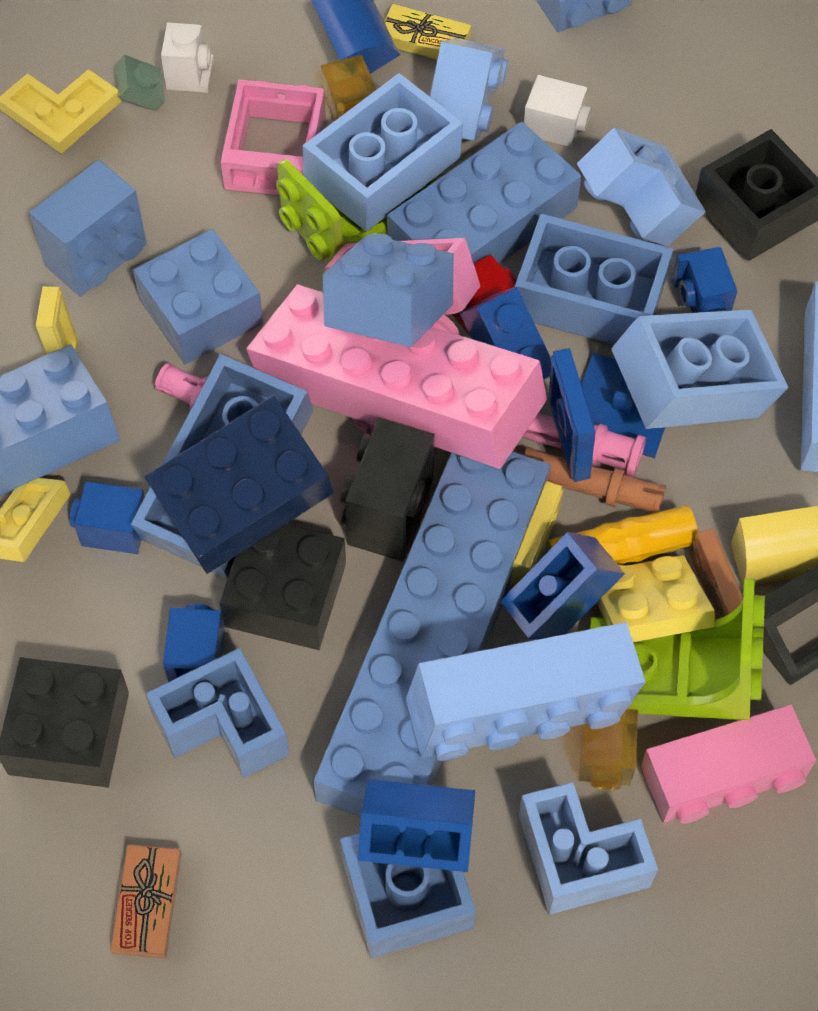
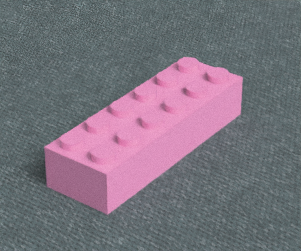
[246,284,547,469]

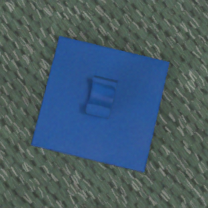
[581,353,665,459]

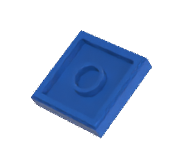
[548,348,596,482]

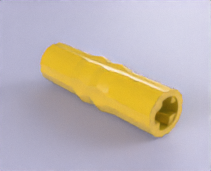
[546,505,698,565]

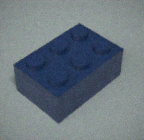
[144,395,334,574]

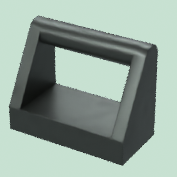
[763,565,818,685]

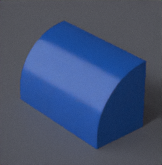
[311,0,400,81]
[358,779,475,872]

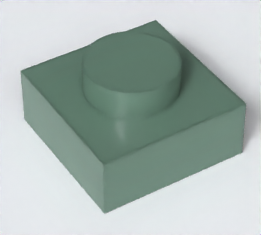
[116,55,165,111]

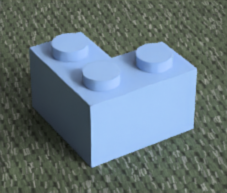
[430,38,509,141]
[577,127,706,247]
[518,782,658,915]

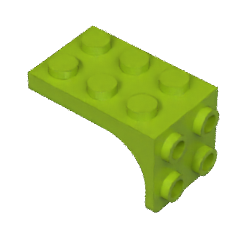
[276,159,438,263]
[590,578,765,720]

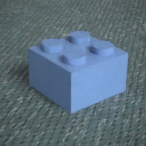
[29,159,147,297]
[133,229,263,365]
[323,233,454,347]
[340,833,476,959]

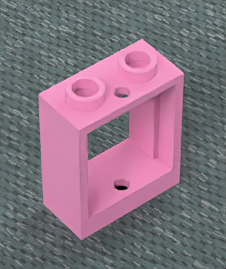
[221,80,326,196]

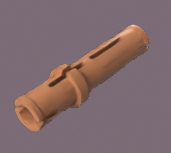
[525,447,666,513]

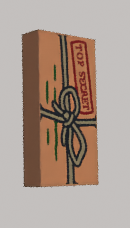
[690,528,743,619]
[110,845,182,959]

